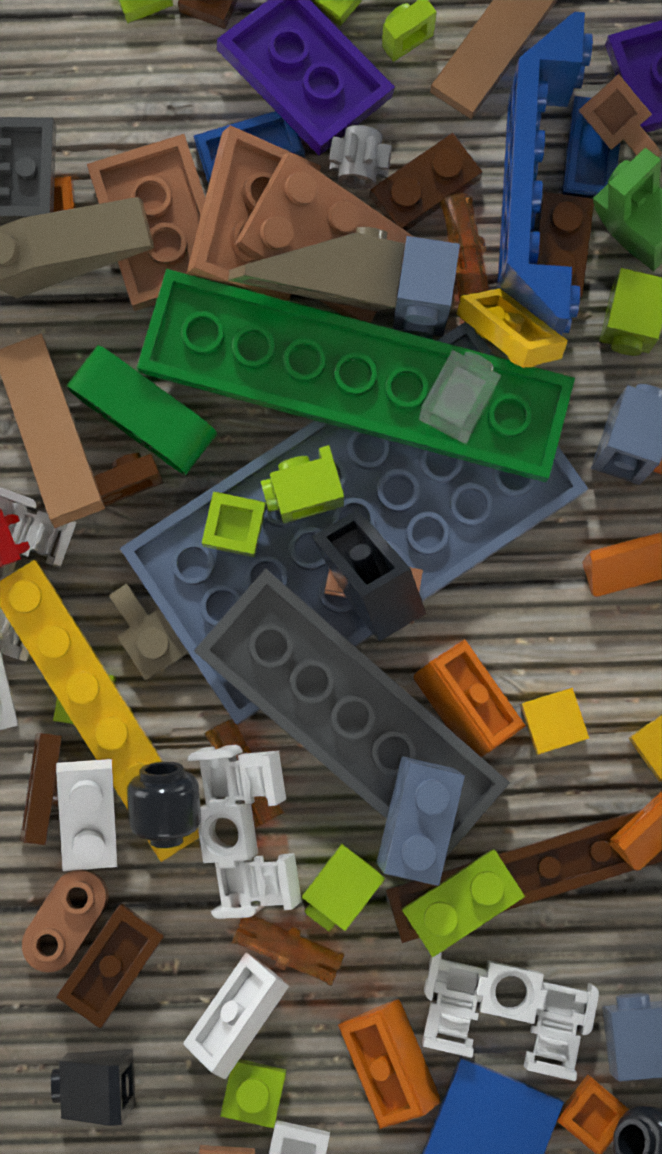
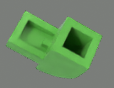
[593,148,662,272]

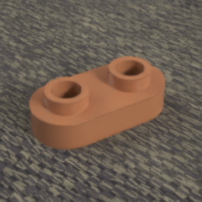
[22,870,109,973]

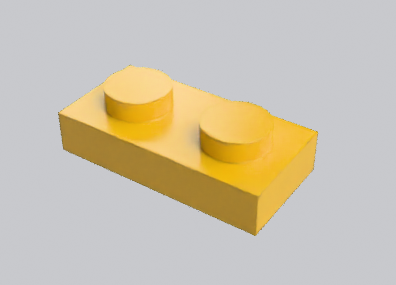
[456,288,568,368]

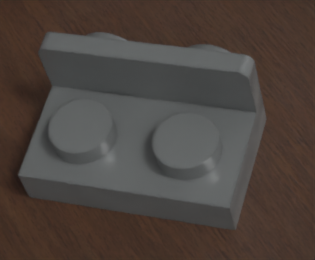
[0,117,57,226]

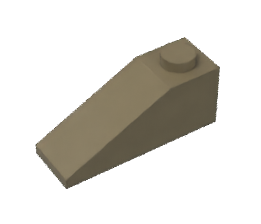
[0,197,155,298]
[228,227,405,311]

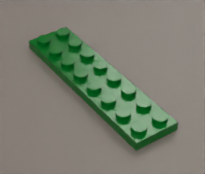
[136,269,575,483]

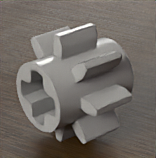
[329,125,392,190]

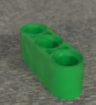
[66,345,218,476]

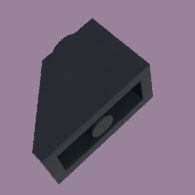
[312,509,426,641]
[51,1049,135,1126]

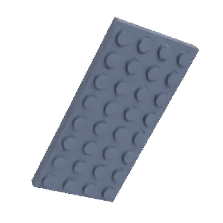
[120,322,588,726]

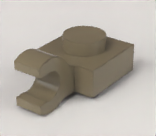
[109,584,189,681]

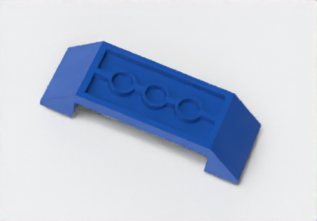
[497,12,593,336]

